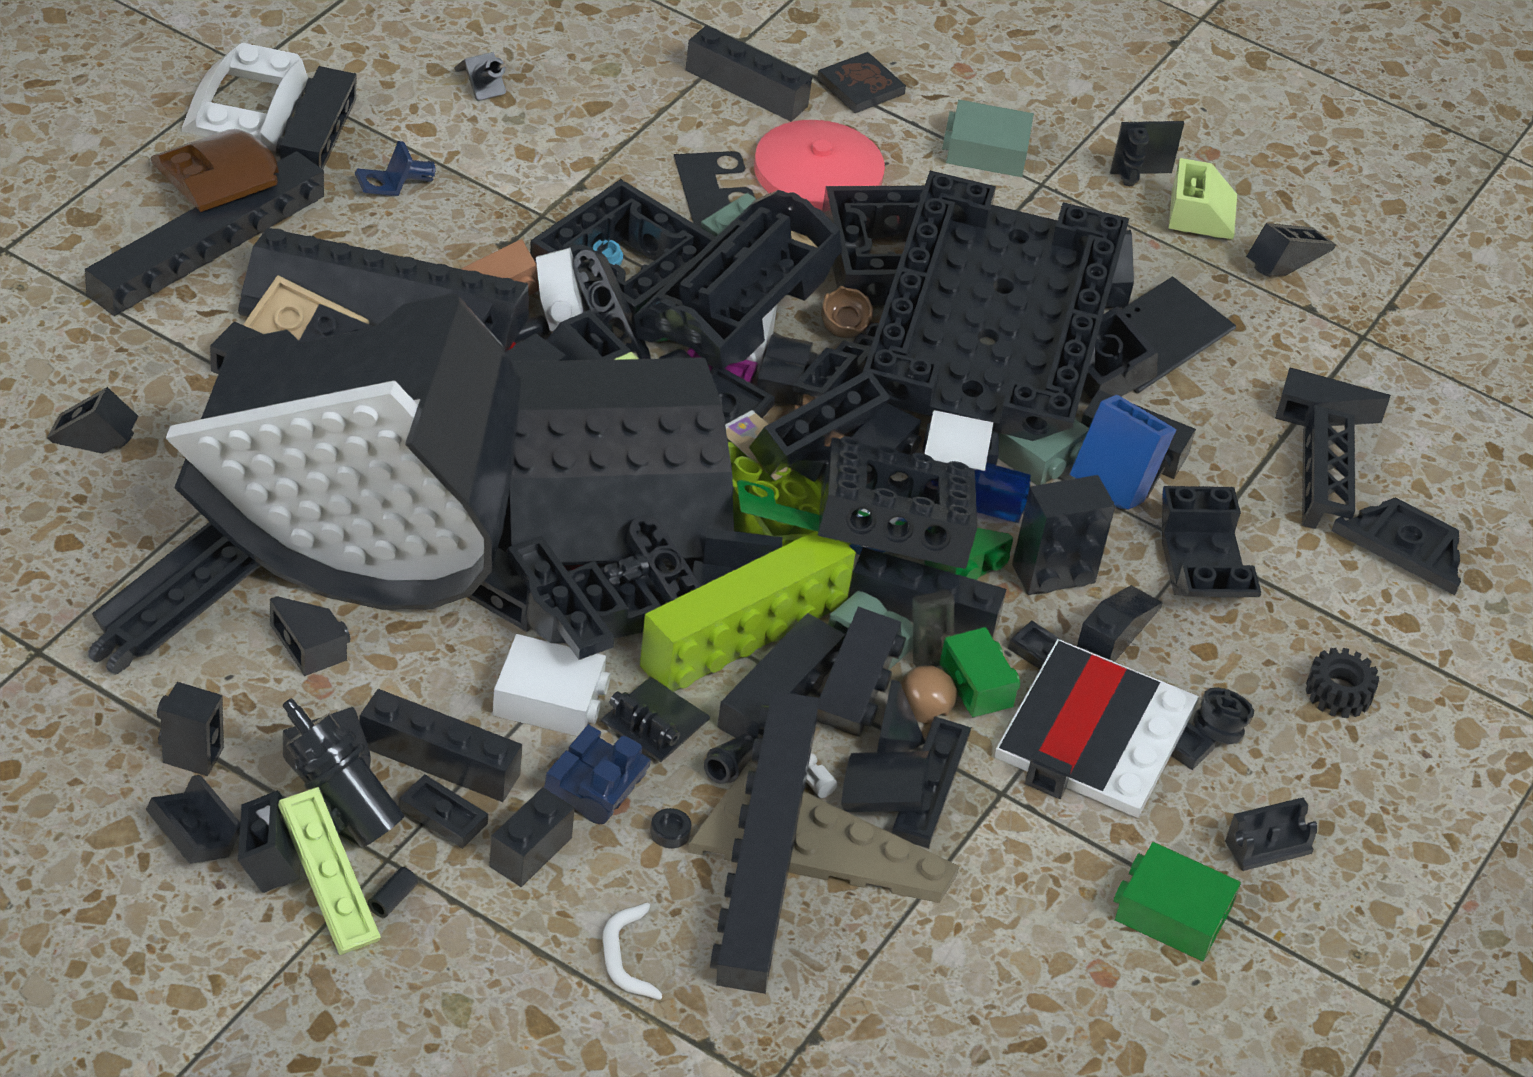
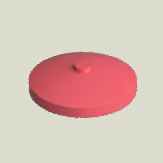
[754,120,885,211]

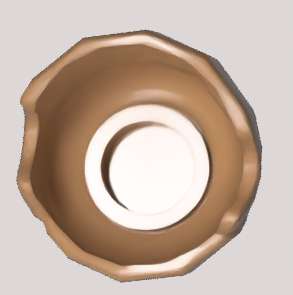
[821,286,873,338]
[900,665,958,724]

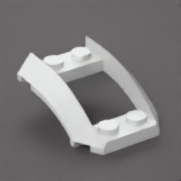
[182,43,308,151]

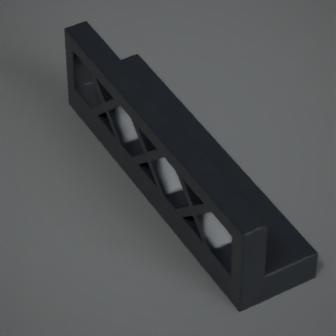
[1302,405,1355,529]

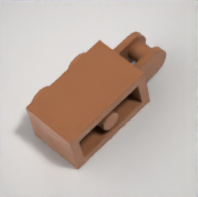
[461,239,539,296]

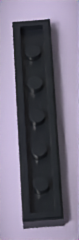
[1008,620,1216,770]

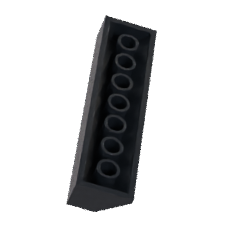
[241,228,529,351]

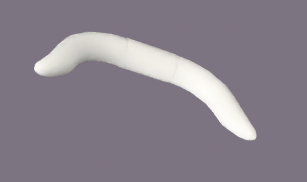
[603,903,662,1000]

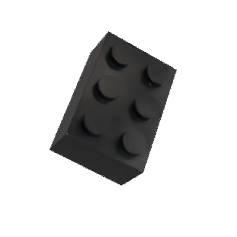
[1012,475,1115,595]

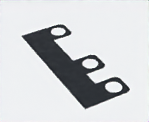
[673,151,755,227]

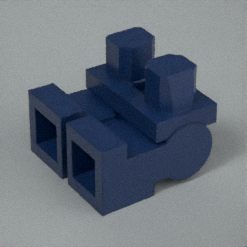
[544,724,651,824]

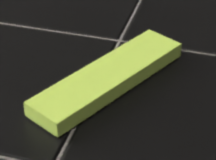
[278,787,381,955]

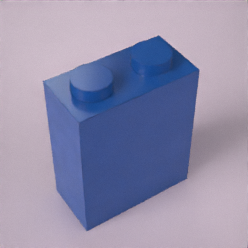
[1069,395,1177,510]

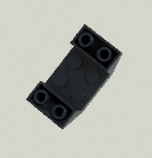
[1162,486,1262,597]

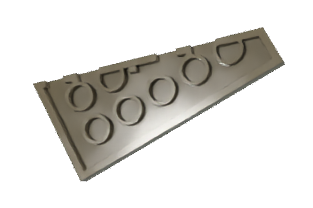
[688,764,959,903]

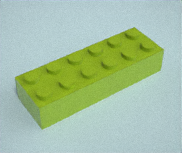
[639,531,856,692]

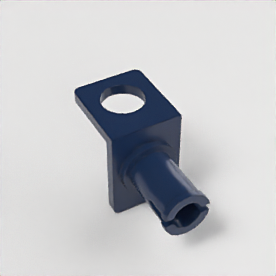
[355,141,436,196]

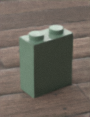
[942,99,1034,177]
[992,419,1089,485]

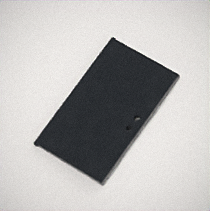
[1121,276,1236,393]

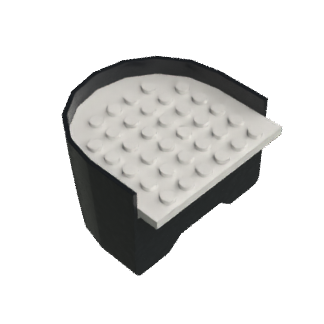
[166,293,521,610]

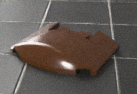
[151,129,279,212]

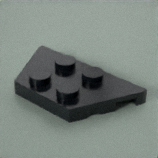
[1331,497,1461,595]

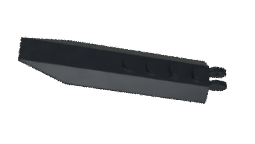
[88,522,261,675]

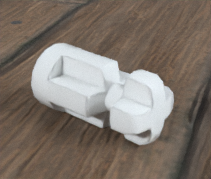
[806,753,838,798]

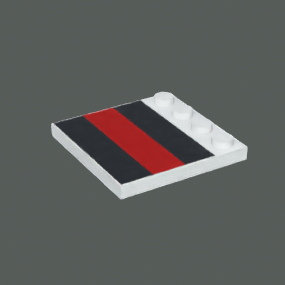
[995,639,1199,818]

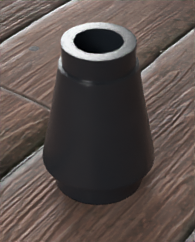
[704,734,755,784]

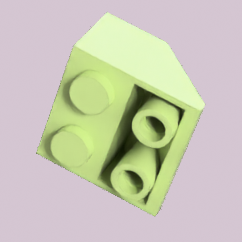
[1169,158,1237,240]

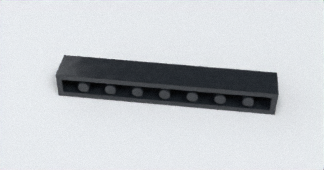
[85,151,324,316]
[710,691,819,994]

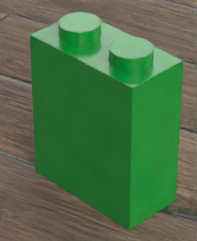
[1113,842,1241,962]

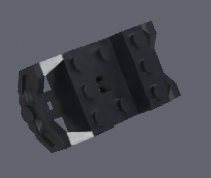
[633,190,842,370]

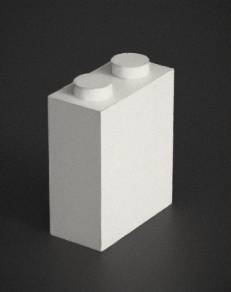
[493,634,611,736]

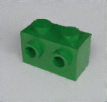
[940,627,1020,718]

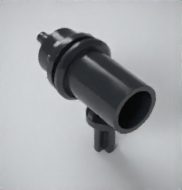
[282,698,405,848]

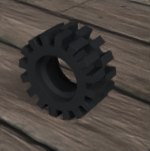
[1306,648,1379,718]

